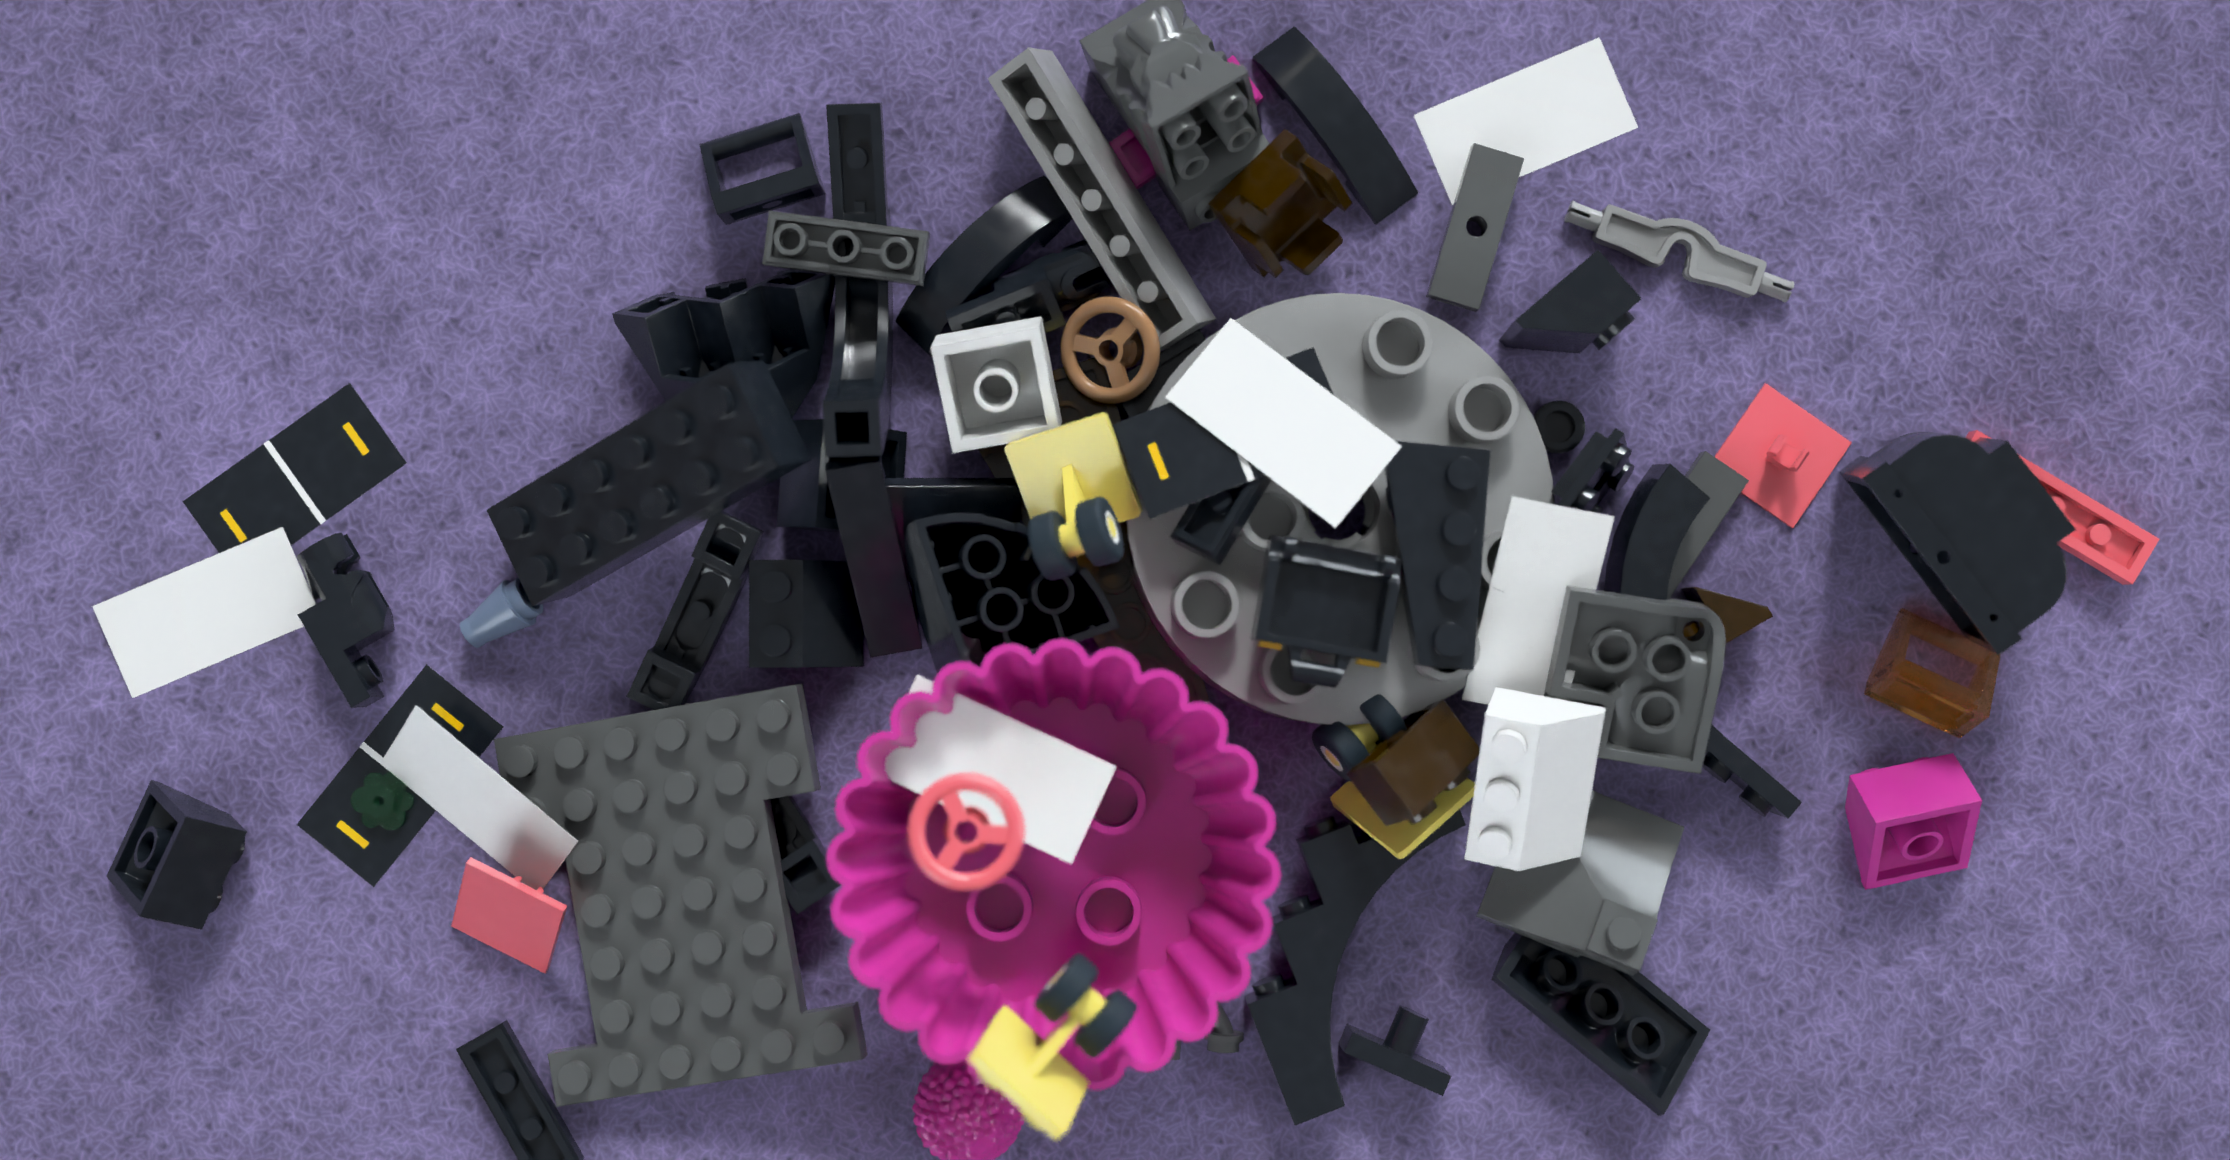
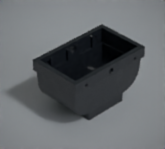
[1839,431,2076,655]

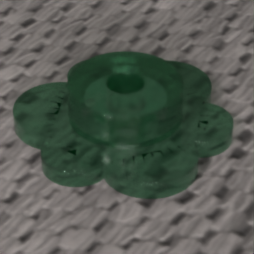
[351,772,414,830]

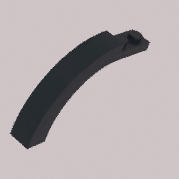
[822,102,893,457]
[1604,463,1802,819]

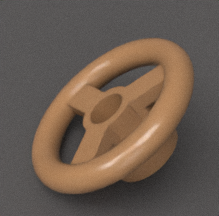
[1060,296,1160,404]

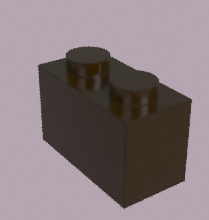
[1347,700,1480,826]

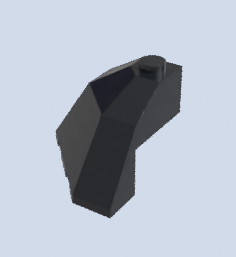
[612,269,835,418]

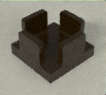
[1208,129,1353,278]

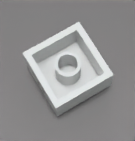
[931,316,1062,453]

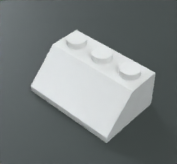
[1465,687,1606,871]

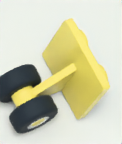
[1005,412,1142,581]
[1312,694,1475,859]
[968,954,1138,1140]

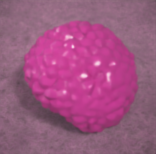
[912,1060,1026,1160]

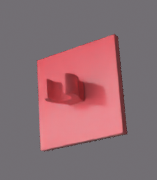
[1714,383,1852,528]
[451,857,567,974]

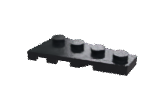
[1384,440,1491,670]

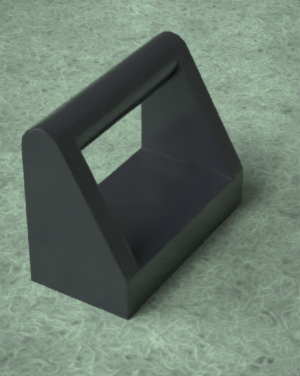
[700,113,826,225]

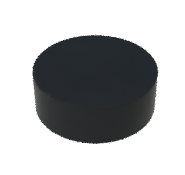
[1533,401,1585,454]

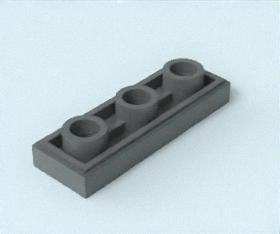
[1426,143,1524,312]
[762,210,930,287]

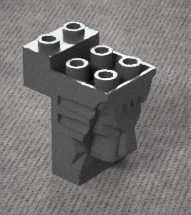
[1079,0,1270,230]

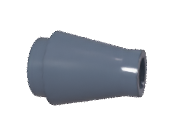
[460,578,543,648]

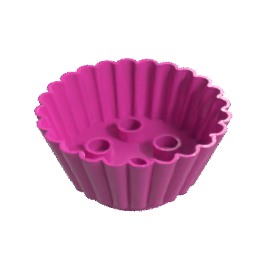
[826,638,1281,1090]

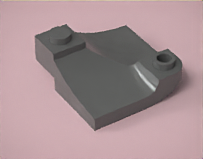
[1544,585,1726,774]
[1476,790,1685,976]

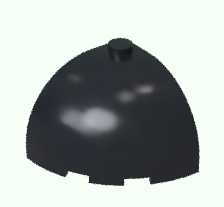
[905,513,1120,674]

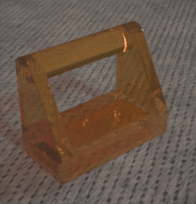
[1864,608,2001,739]

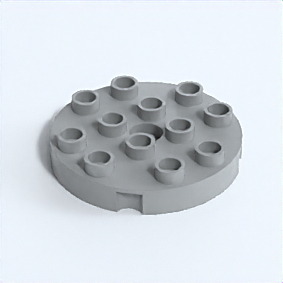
[1126,293,1555,725]

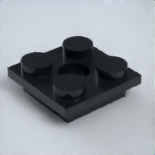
[1551,428,1634,514]

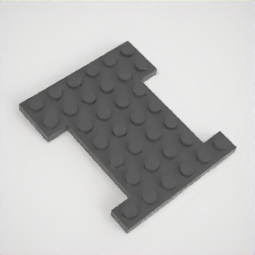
[494,683,868,1107]

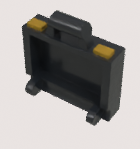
[1250,535,1403,688]

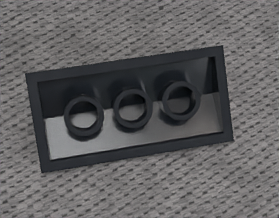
[1491,933,1710,1116]

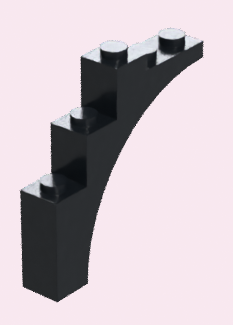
[1244,809,1466,1126]

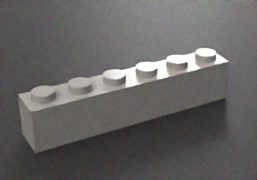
[987,47,1216,350]

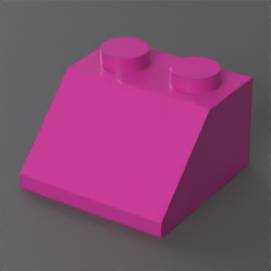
[1845,753,1982,890]

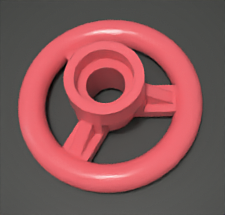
[908,773,1025,891]

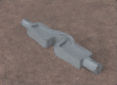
[1564,200,1795,303]

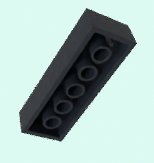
[486,360,812,606]

